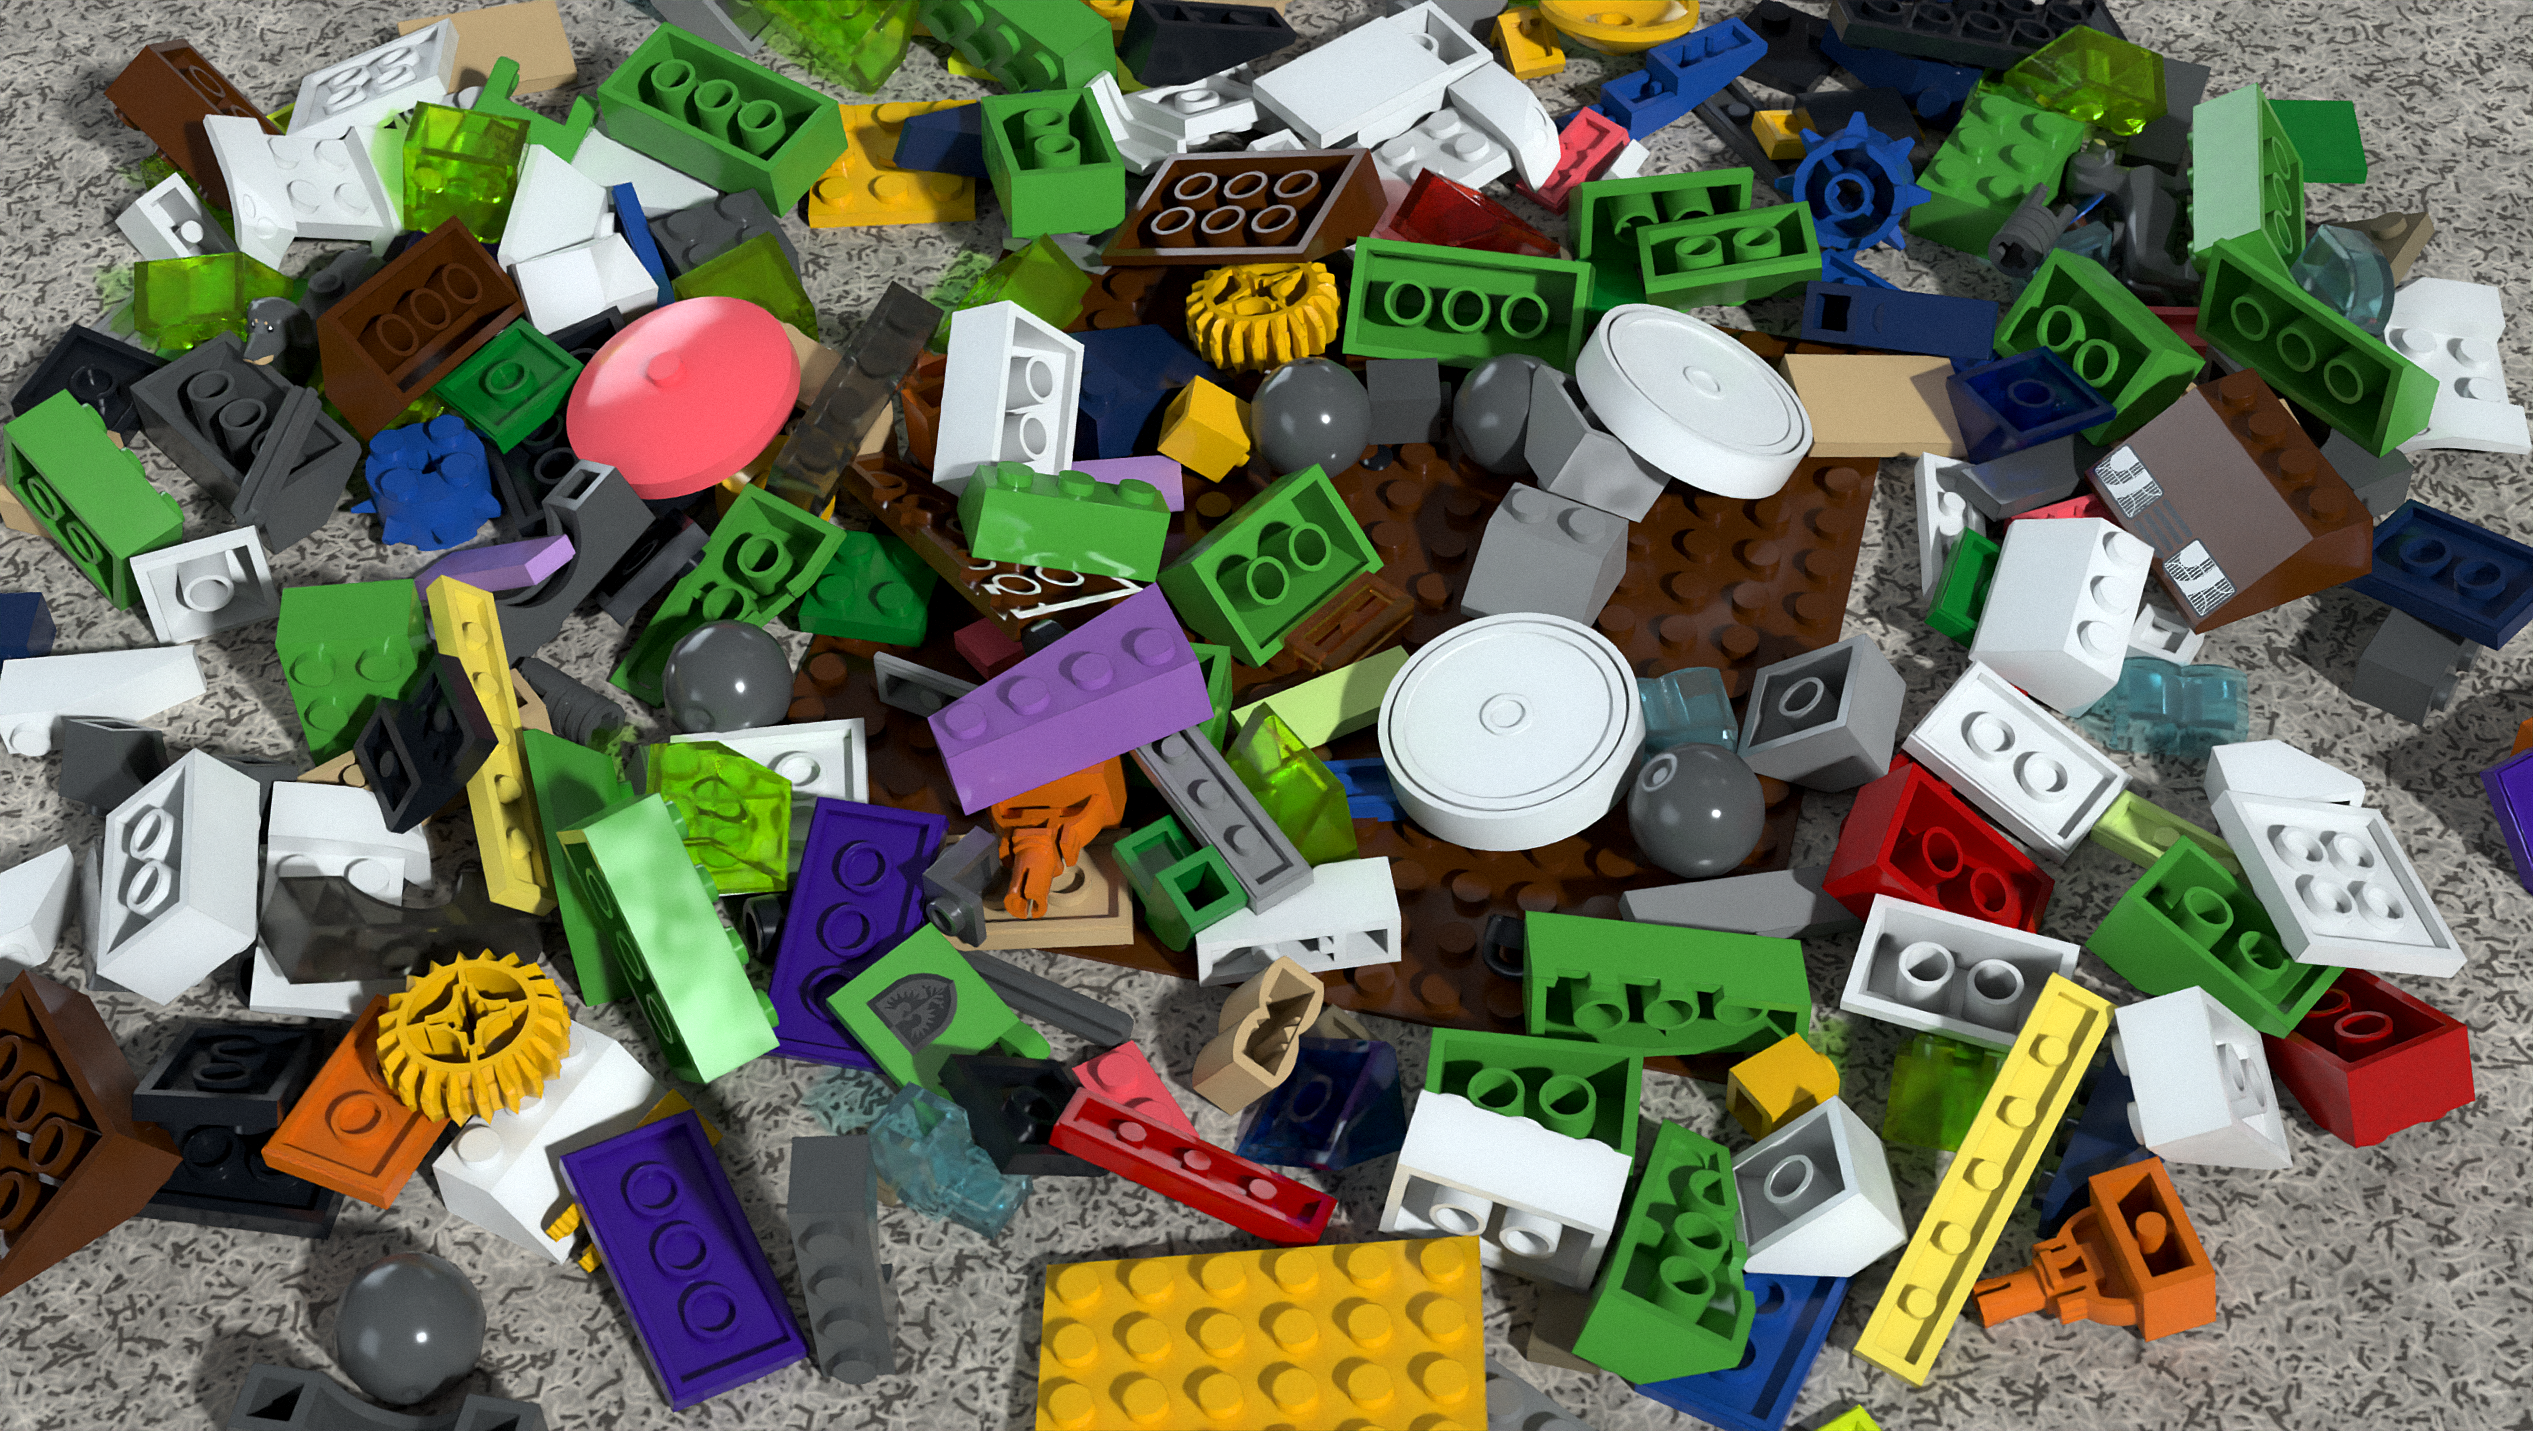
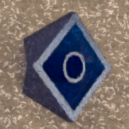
[1945,345,2117,465]
[1235,1036,1407,1171]

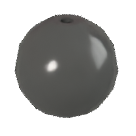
[1452,353,1559,477]
[1249,357,1373,479]
[661,620,794,734]
[1627,741,1765,878]
[332,1251,487,1405]

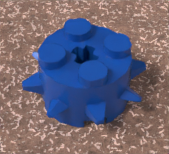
[1774,111,1932,261]
[350,414,505,551]

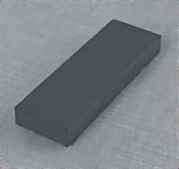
[2120,56,2211,177]
[1955,432,2113,522]

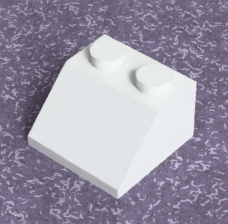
[1731,1095,1910,1277]

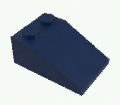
[1067,324,1235,461]

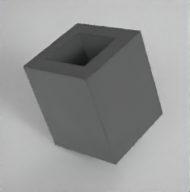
[1366,358,1452,445]

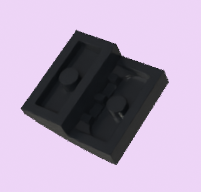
[1792,86,1930,193]
[353,653,499,834]

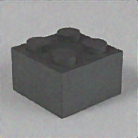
[649,188,805,312]

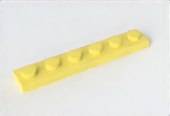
[426,574,559,917]
[1851,972,2119,1389]

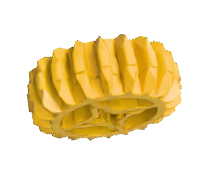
[1185,261,1343,374]
[376,947,571,1128]

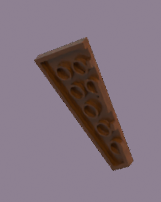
[838,451,1143,643]

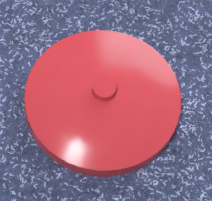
[566,296,801,500]

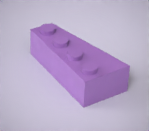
[927,582,1214,815]

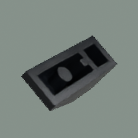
[1117,0,1298,88]

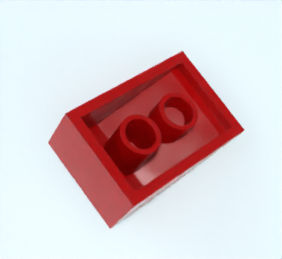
[1821,762,2055,934]
[2257,967,2475,1148]

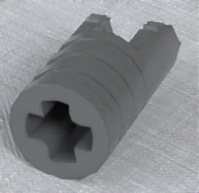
[1988,182,2077,278]
[519,657,625,752]

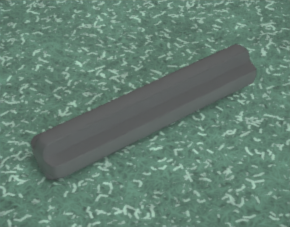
[230,385,322,529]
[957,950,1134,1050]

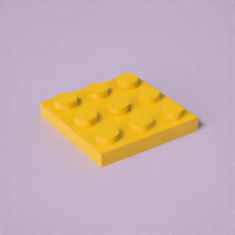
[808,99,977,228]

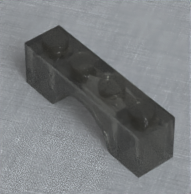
[764,281,945,518]
[258,871,554,985]

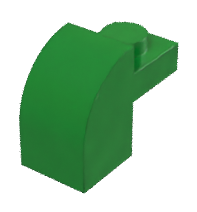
[1111,814,1249,952]

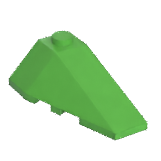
[609,482,847,709]

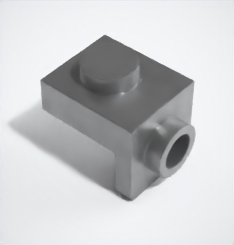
[922,826,1002,948]

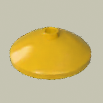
[1538,0,1700,56]

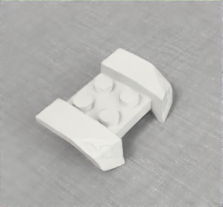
[1345,60,1561,246]
[1083,63,1296,176]
[203,114,427,272]
[2348,277,2532,455]
[250,781,436,1022]

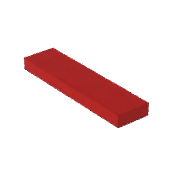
[1049,1086,1338,1248]

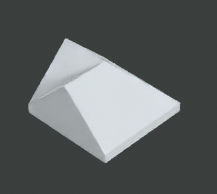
[511,233,658,337]
[129,525,281,647]

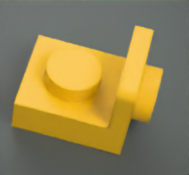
[1489,6,1566,81]

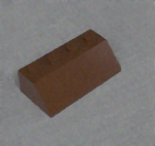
[103,38,298,243]
[316,214,525,441]

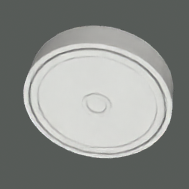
[1575,303,1813,499]
[1378,612,1646,851]

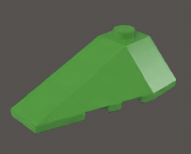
[1571,1118,1756,1385]

